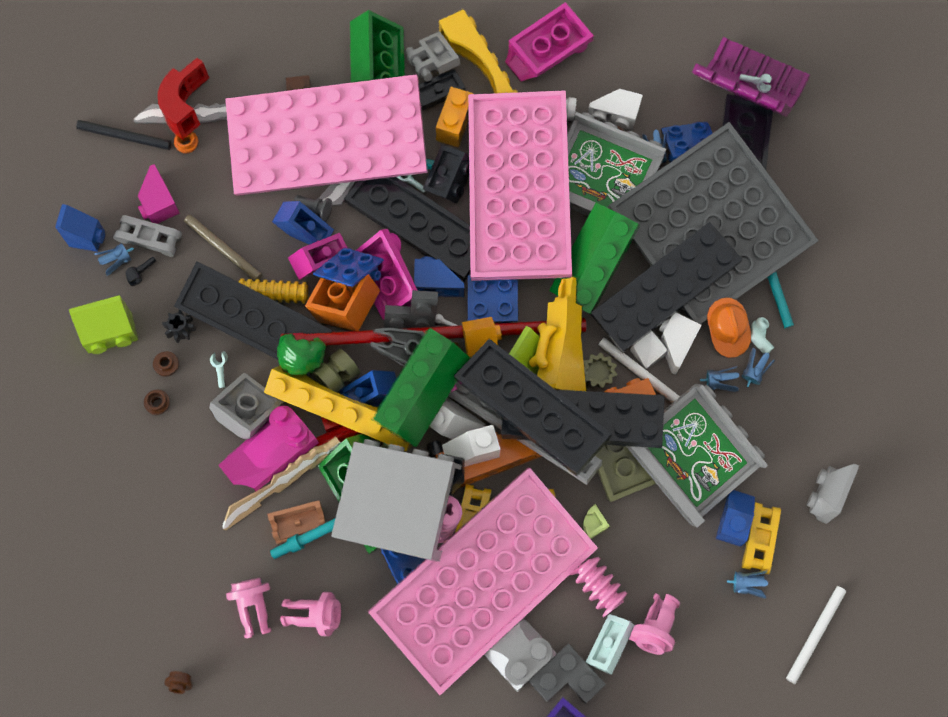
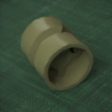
[312,348,361,393]

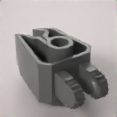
[370,328,424,365]

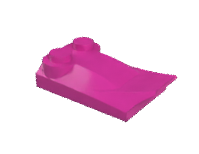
[505,2,594,82]
[355,229,417,320]
[218,406,319,491]

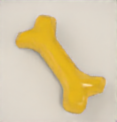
[528,323,557,369]

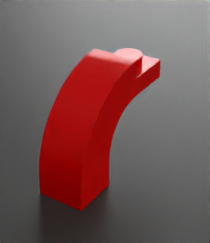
[158,58,209,139]

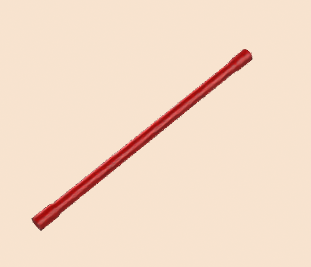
[281,318,586,346]

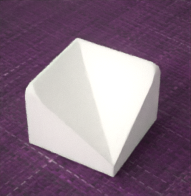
[630,331,667,369]

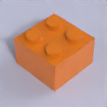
[305,274,380,331]

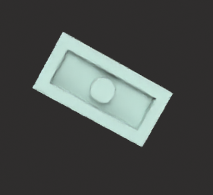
[586,614,635,675]

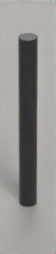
[76,120,171,150]

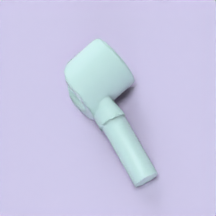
[740,74,772,93]
[397,175,425,193]
[210,351,228,388]

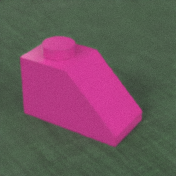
[138,164,180,224]
[288,233,347,280]

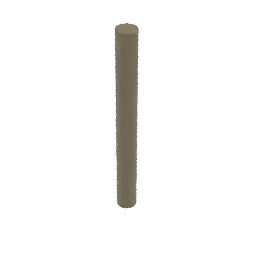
[184,214,262,280]

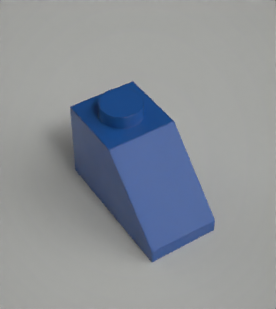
[272,201,334,245]
[55,204,105,252]
[414,257,464,297]
[340,370,397,407]
[715,490,755,547]

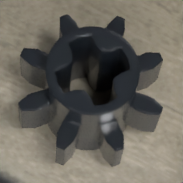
[162,310,196,343]

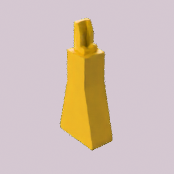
[537,277,586,391]

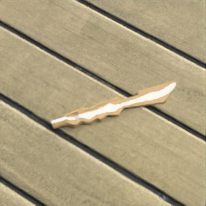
[222,436,340,530]

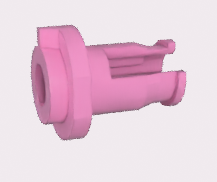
[226,578,271,638]
[280,592,341,636]
[629,593,680,655]

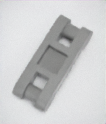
[113,215,182,257]

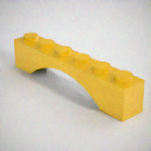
[439,9,518,94]
[264,365,412,452]

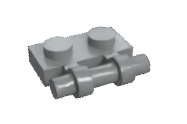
[405,31,461,81]

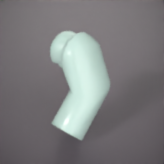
[751,317,775,354]

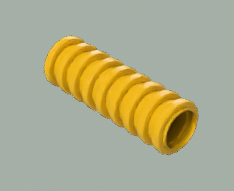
[238,278,308,304]

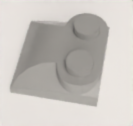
[209,373,284,439]
[806,464,859,524]
[484,618,557,692]

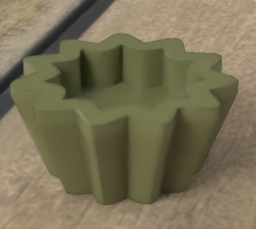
[583,353,617,388]

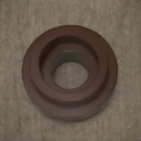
[153,351,179,377]
[144,389,170,415]
[164,671,192,694]

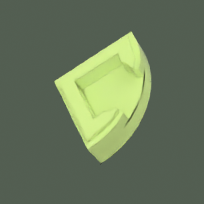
[583,504,610,539]

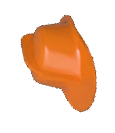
[707,298,751,358]

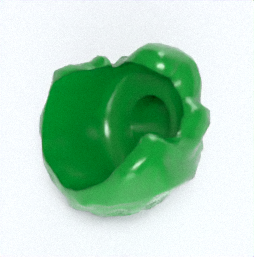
[277,334,327,376]

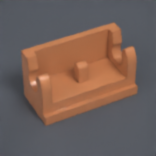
[267,500,326,545]

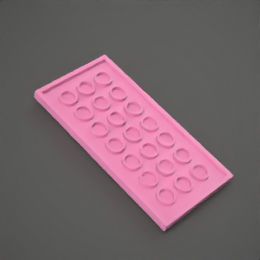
[225,75,428,196]
[468,91,572,281]
[367,468,598,695]

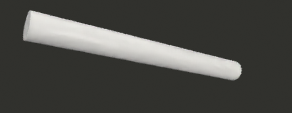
[598,337,680,403]
[786,586,846,684]

